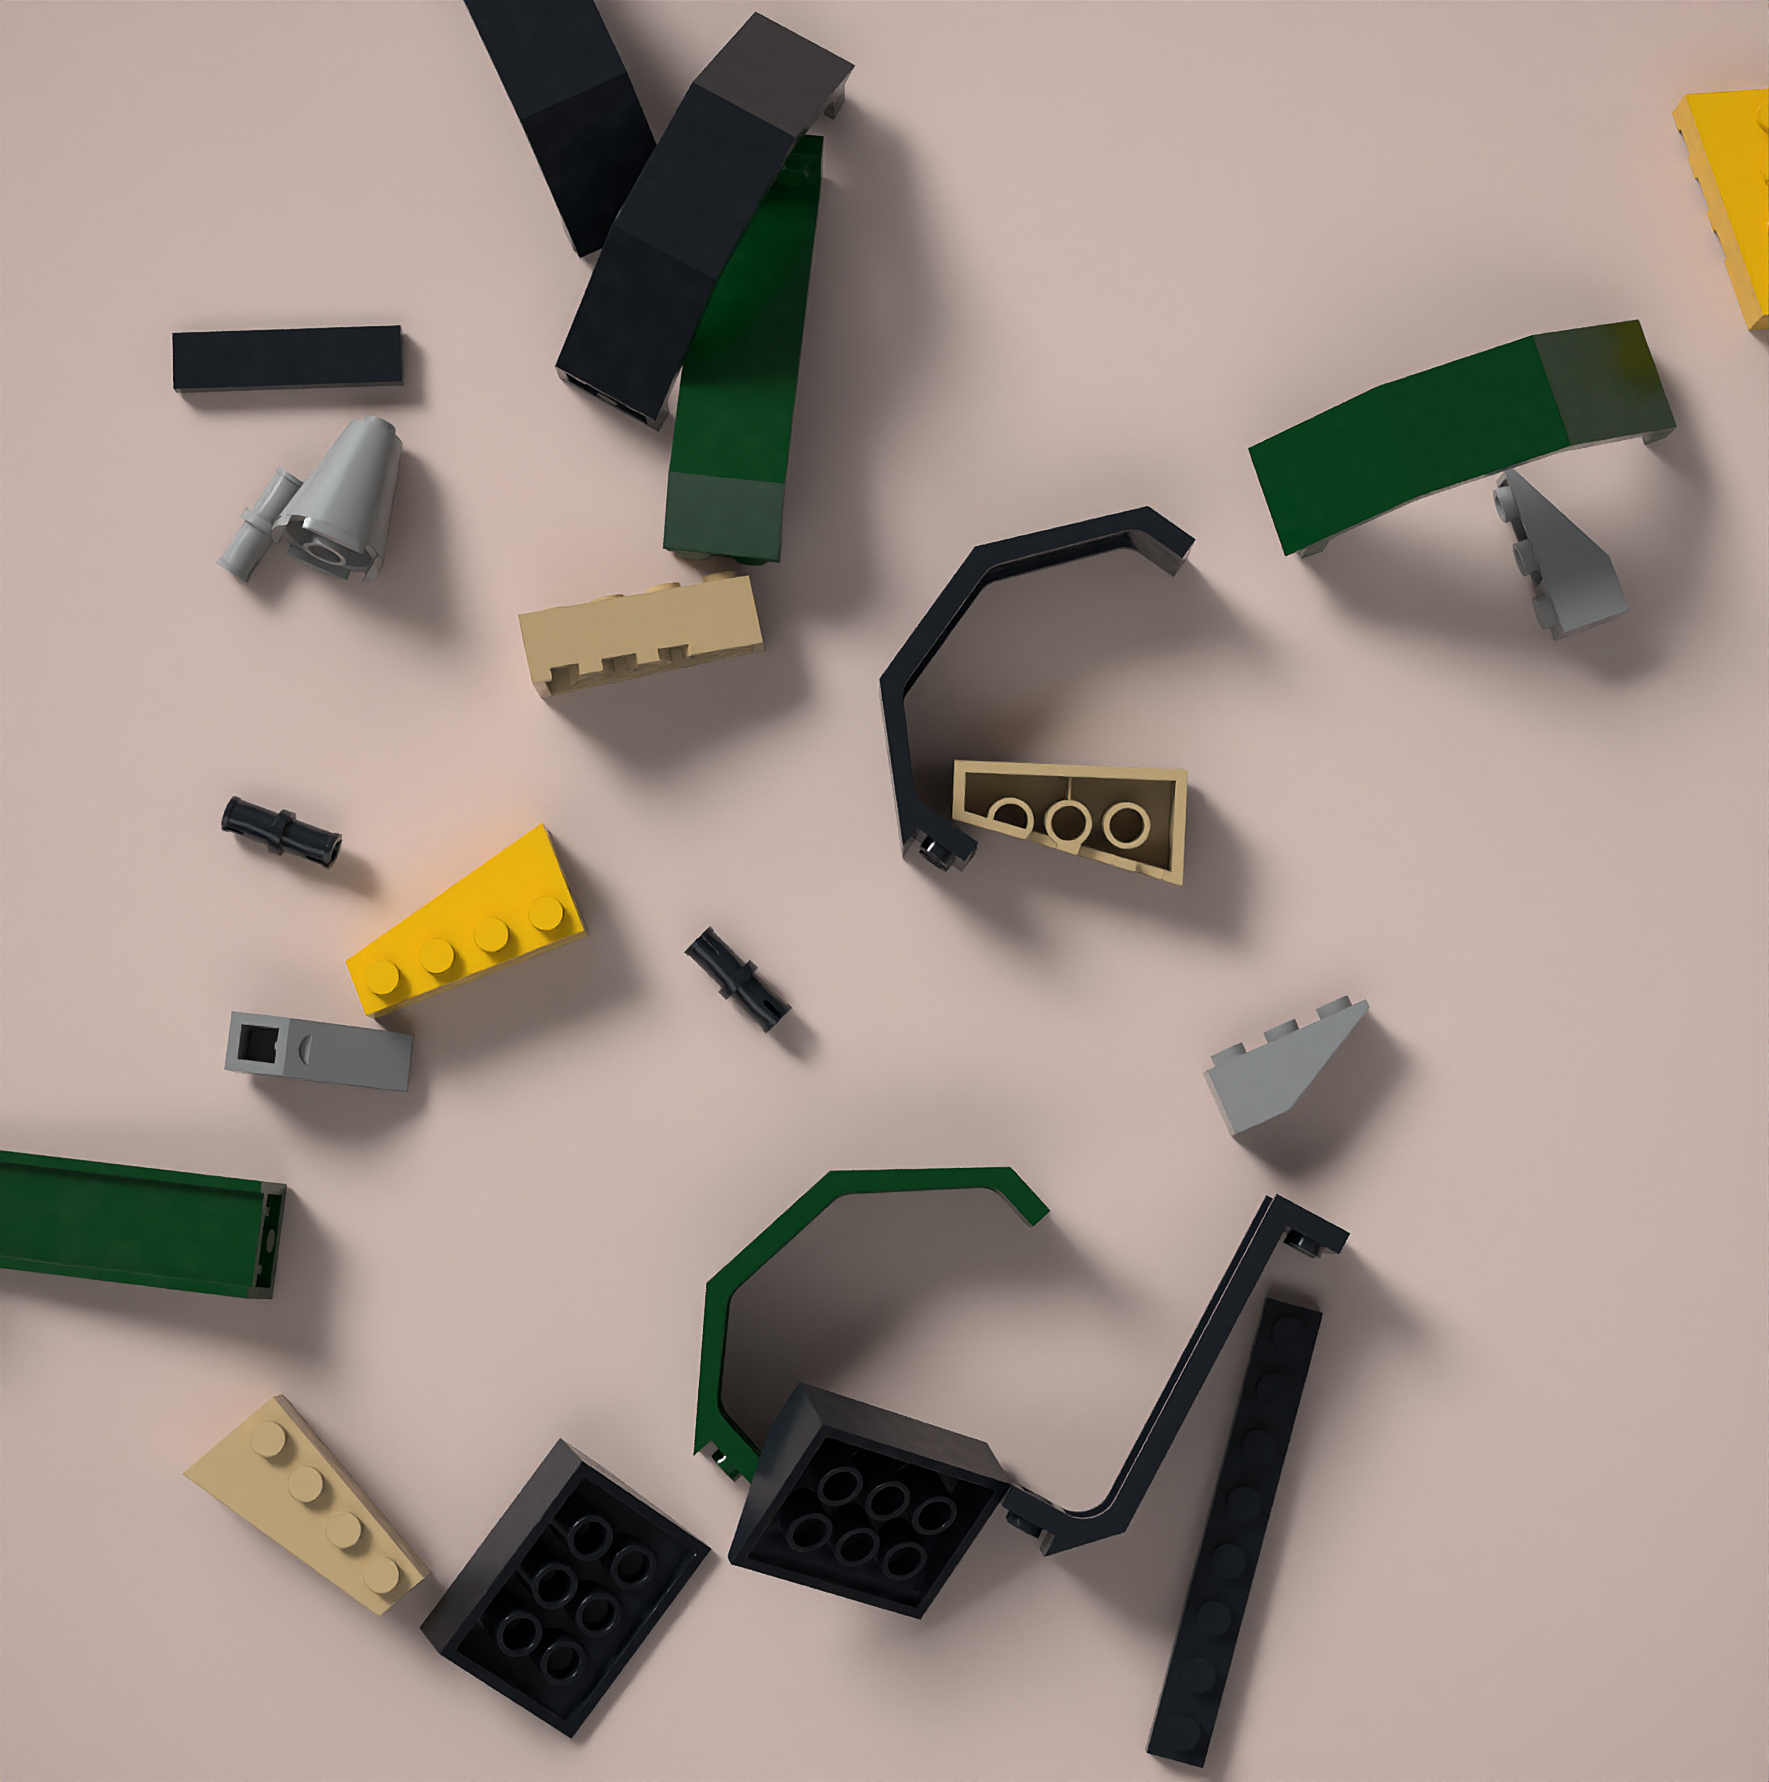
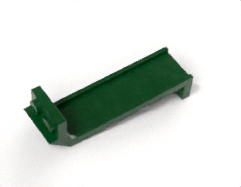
[663,134,824,566]
[0,1150,287,1299]

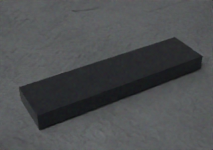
[172,325,404,393]

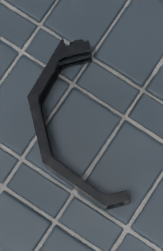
[463,0,657,258]
[555,11,855,432]
[879,506,1196,873]

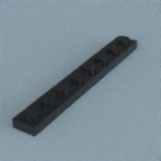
[1145,1297,1323,1768]

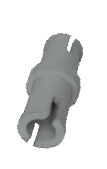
[216,466,303,583]

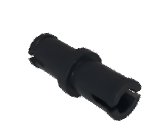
[221,796,342,869]
[684,926,792,1033]

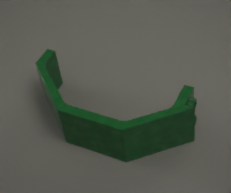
[1248,319,1677,559]
[693,1167,1051,1484]

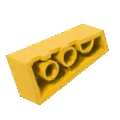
[1672,88,1769,331]
[345,822,589,1019]

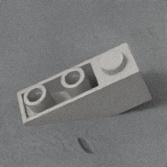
[1493,468,1629,641]
[1203,995,1370,1136]
[224,1011,414,1092]

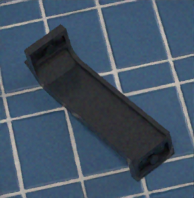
[1000,1194,1350,1557]

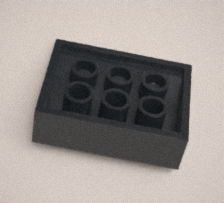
[727,1382,1012,1620]
[419,1438,711,1739]

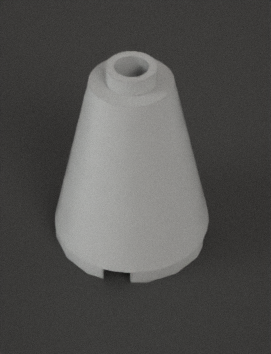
[271,416,403,582]

